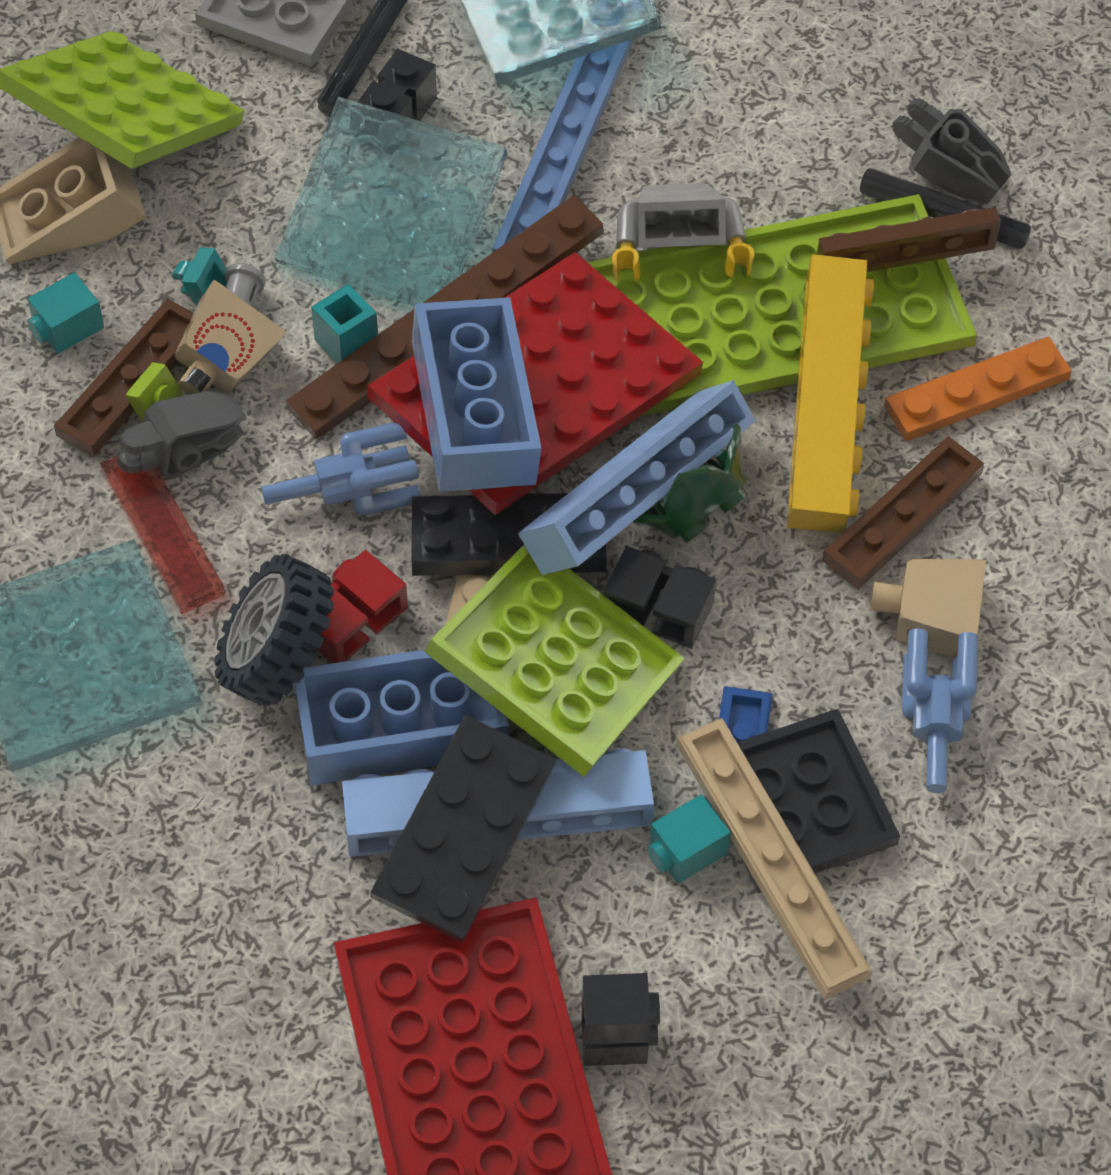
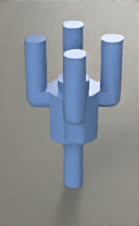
[261,422,420,515]
[902,628,978,793]

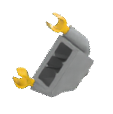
[612,183,754,281]

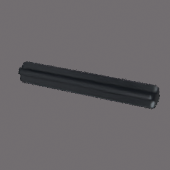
[317,0,407,116]
[860,168,1031,249]

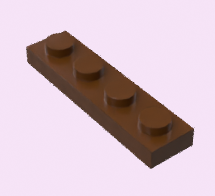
[817,207,1001,272]
[54,299,193,458]
[822,436,985,590]

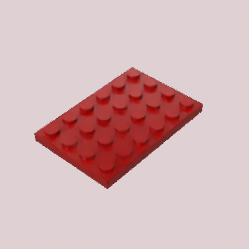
[367,252,703,515]
[334,897,612,1175]

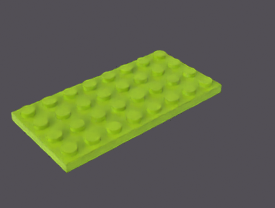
[587,194,977,417]

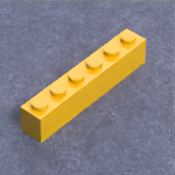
[786,254,874,533]

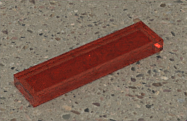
[100,455,225,615]

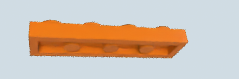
[884,336,1072,441]

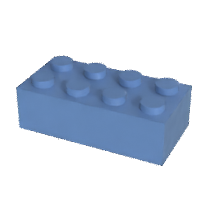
[412,297,541,492]
[294,649,509,786]

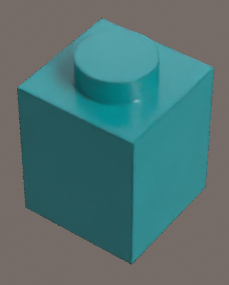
[27,272,104,354]
[311,283,378,363]
[647,794,731,884]

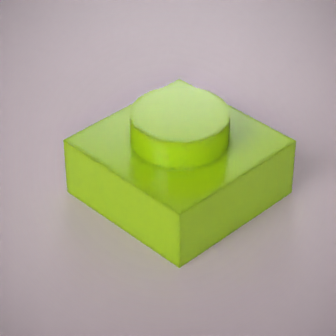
[125,362,184,422]

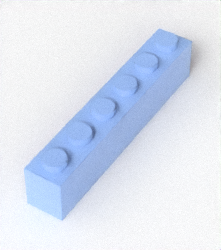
[518,380,756,575]
[342,748,654,857]

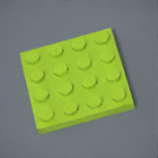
[0,31,245,169]
[424,545,685,777]

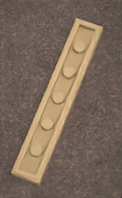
[677,718,872,1000]

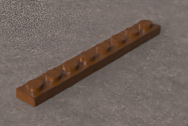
[286,195,604,439]

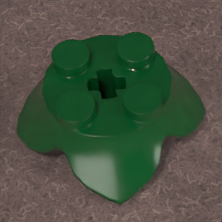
[632,423,748,543]

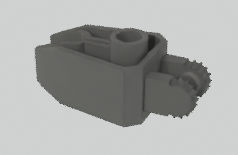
[891,98,1012,204]
[117,391,246,478]

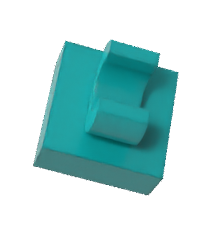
[171,247,227,307]

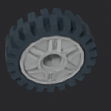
[214,554,334,706]

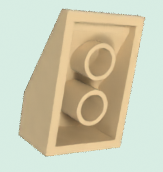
[0,137,147,264]

